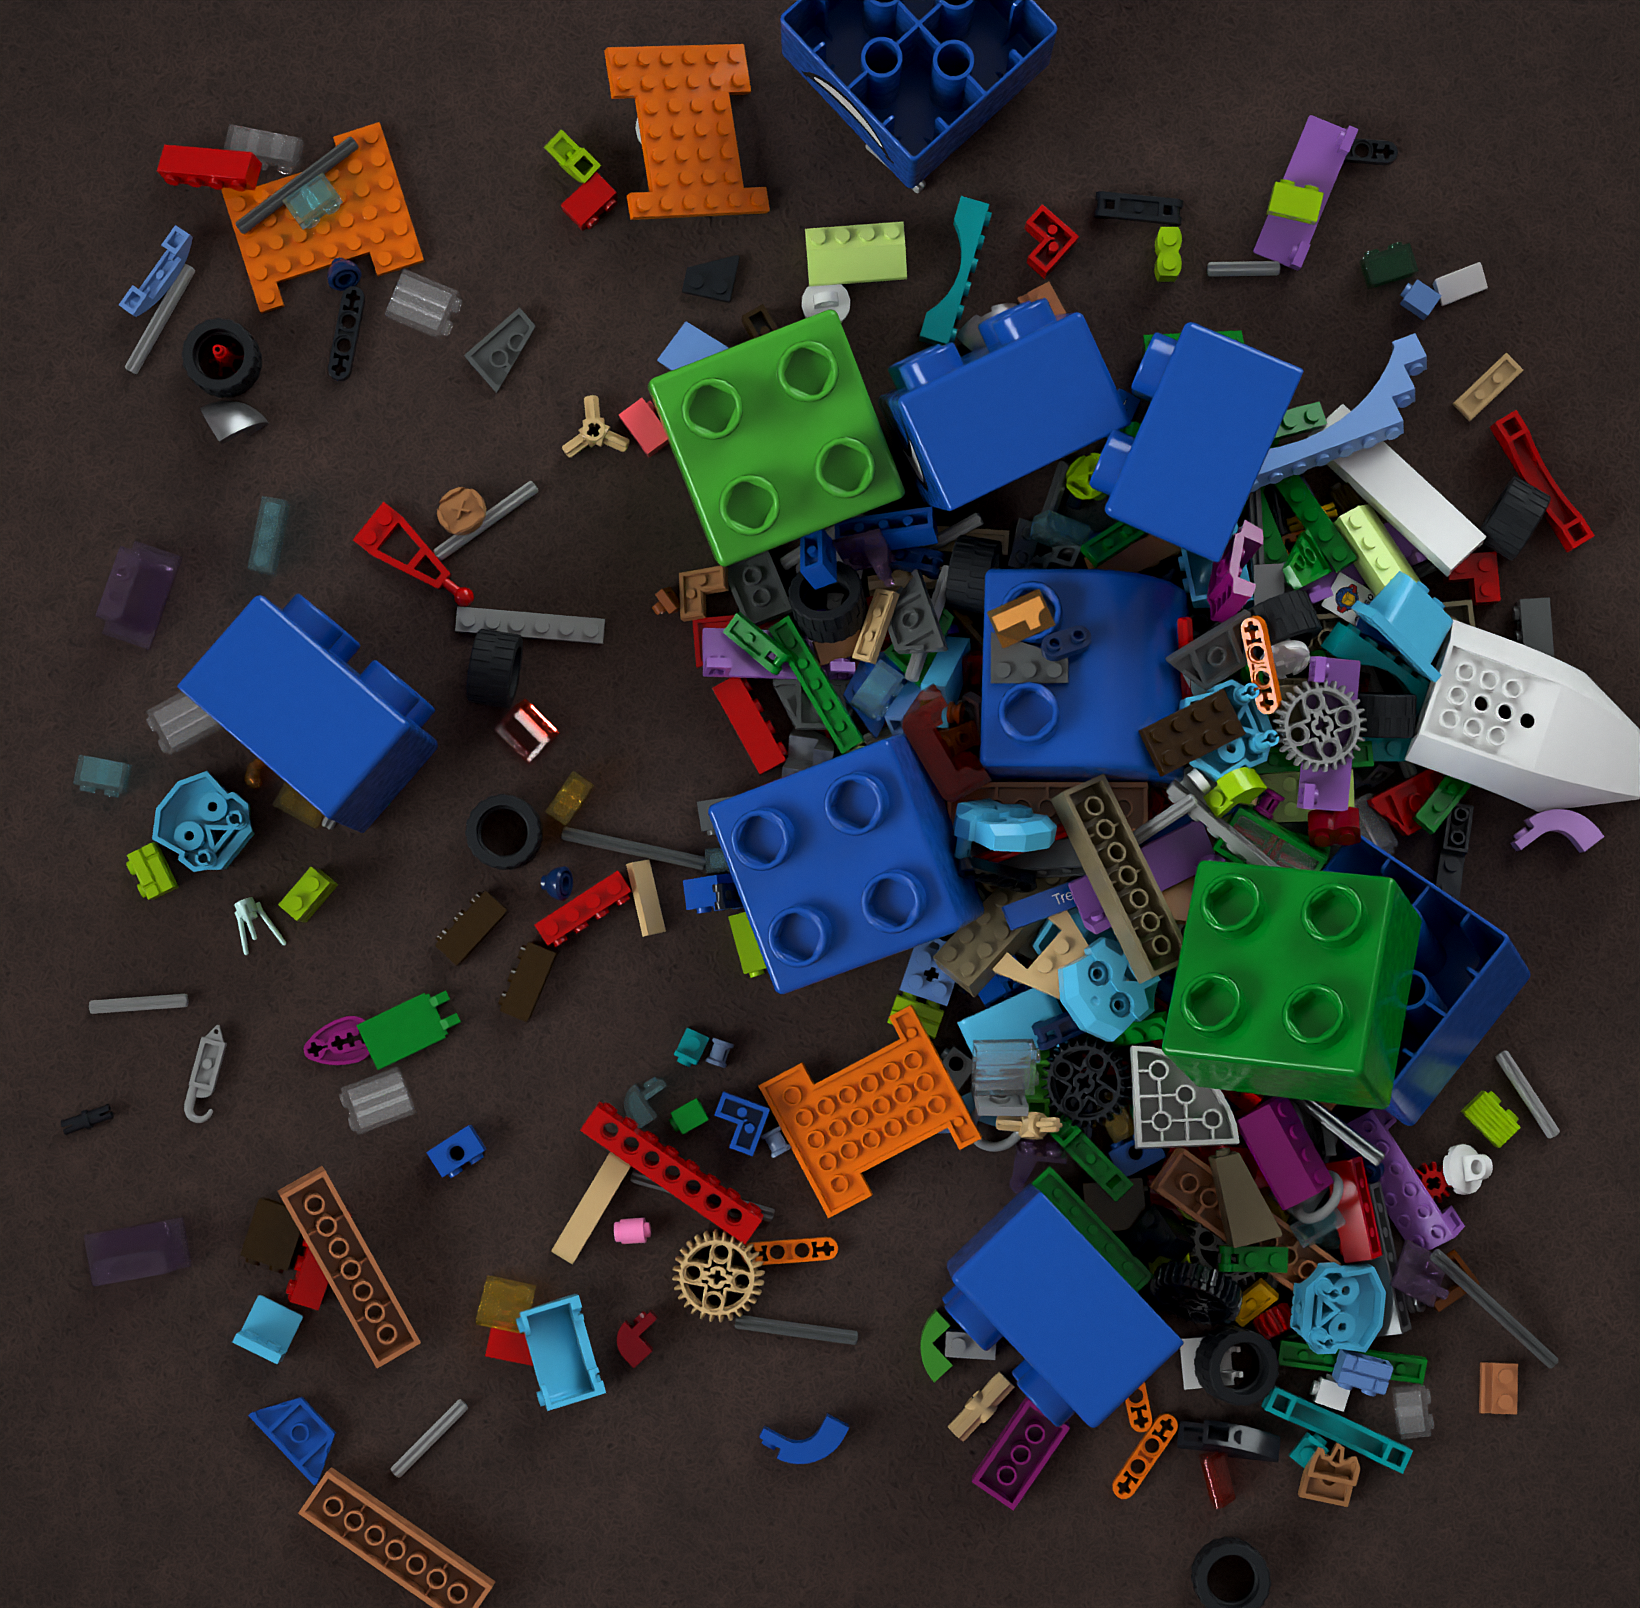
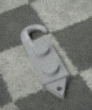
[184,1025,227,1123]

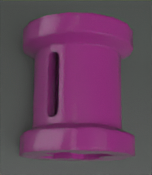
[1253,787,1285,820]

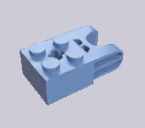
[899,938,955,1006]

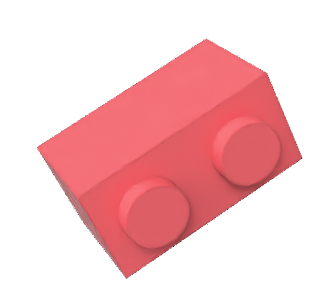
[619,398,669,457]

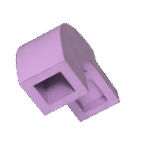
[1510,809,1604,853]

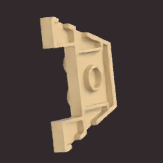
[992,911,1089,999]

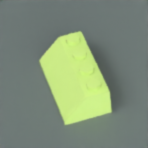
[805,222,907,287]
[1333,504,1422,597]

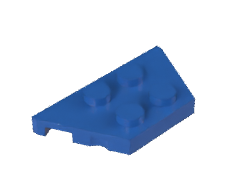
[842,652,907,739]
[248,1397,336,1486]

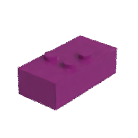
[972,1396,1070,1511]

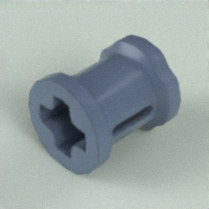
[706,1037,734,1068]
[760,1126,791,1158]

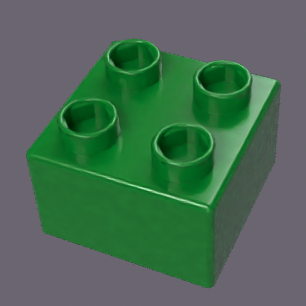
[1162,860,1422,1109]

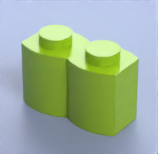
[1154,227,1182,282]

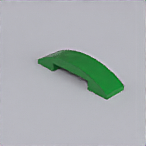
[1049,1114,1134,1202]

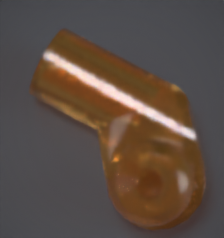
[245,757,267,789]

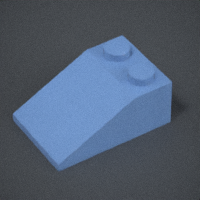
[657,322,728,371]

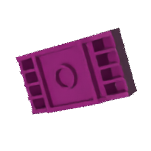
[1207,520,1263,623]

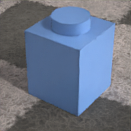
[1400,279,1441,320]

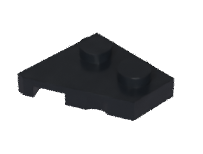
[682,255,740,303]

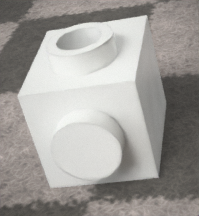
[1310,1373,1351,1412]

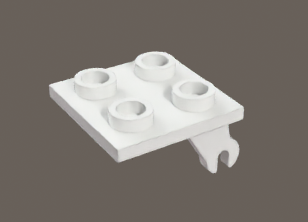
[1180,1336,1244,1390]

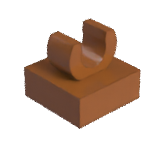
[652,587,680,615]

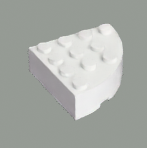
[1130,1046,1240,1149]

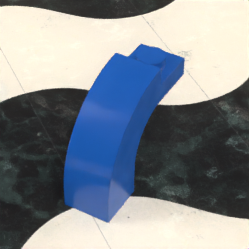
[759,1413,849,1464]

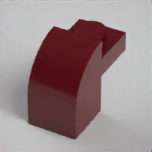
[617,1310,658,1368]

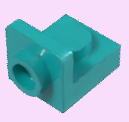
[674,1027,709,1067]
[1289,1432,1330,1468]

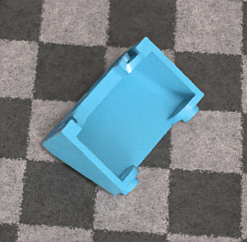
[957,988,1068,1079]
[516,1294,606,1411]

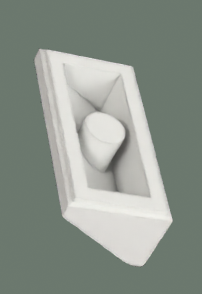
[1432,262,1488,306]

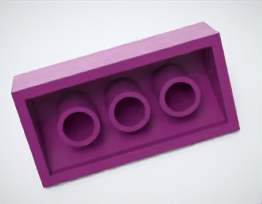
[1235,1096,1334,1211]

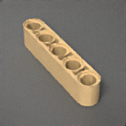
[551,1152,631,1265]

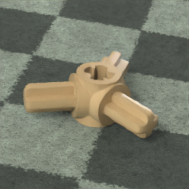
[562,395,630,458]
[996,1112,1063,1140]

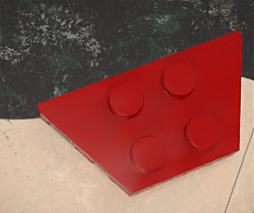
[1366,768,1443,836]

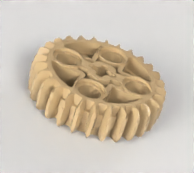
[672,1229,765,1323]

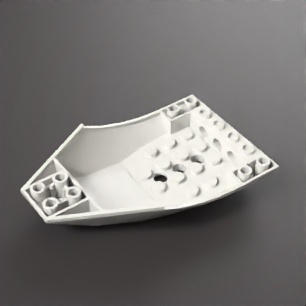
[1405,619,1640,812]

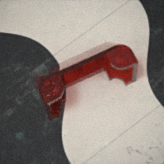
[901,683,992,802]

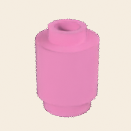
[614,1218,651,1244]

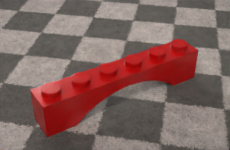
[1489,410,1595,552]

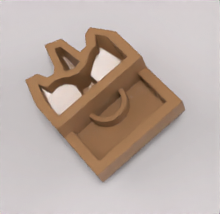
[1298,1442,1360,1507]

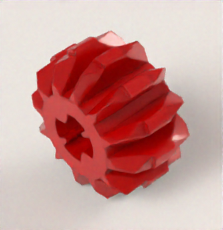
[1414,1161,1452,1203]
[1253,1303,1292,1340]

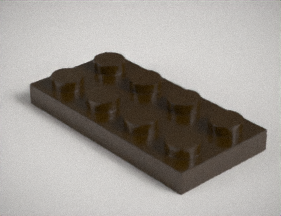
[1138,688,1246,777]

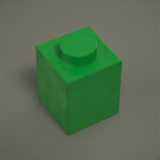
[669,1098,709,1135]

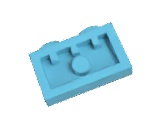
[232,1295,303,1364]

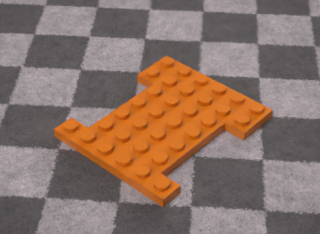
[604,44,770,220]
[221,122,425,314]
[759,1004,982,1218]

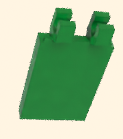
[356,991,461,1070]

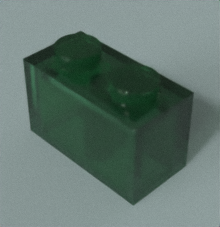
[1359,242,1419,290]

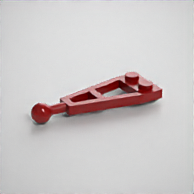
[353,502,474,607]

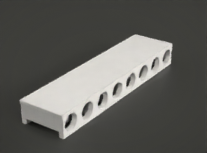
[1308,404,1486,577]

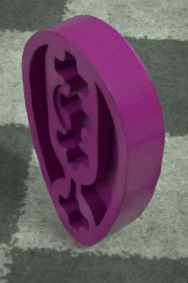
[304,1016,370,1065]

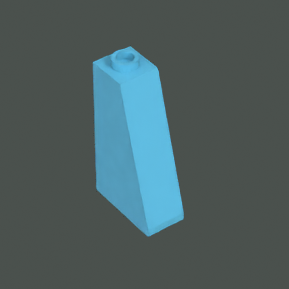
[921,636,971,728]

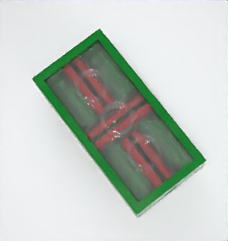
[1213,804,1327,871]

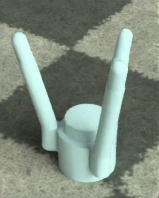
[234,897,286,955]

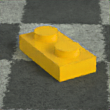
[1235,1278,1279,1327]

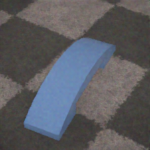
[119,225,193,317]

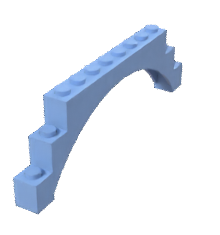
[1250,333,1427,493]

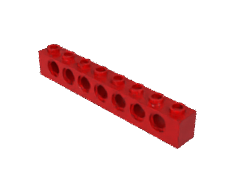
[580,1101,764,1244]

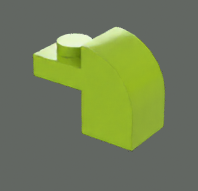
[544,130,601,183]
[1203,767,1267,818]

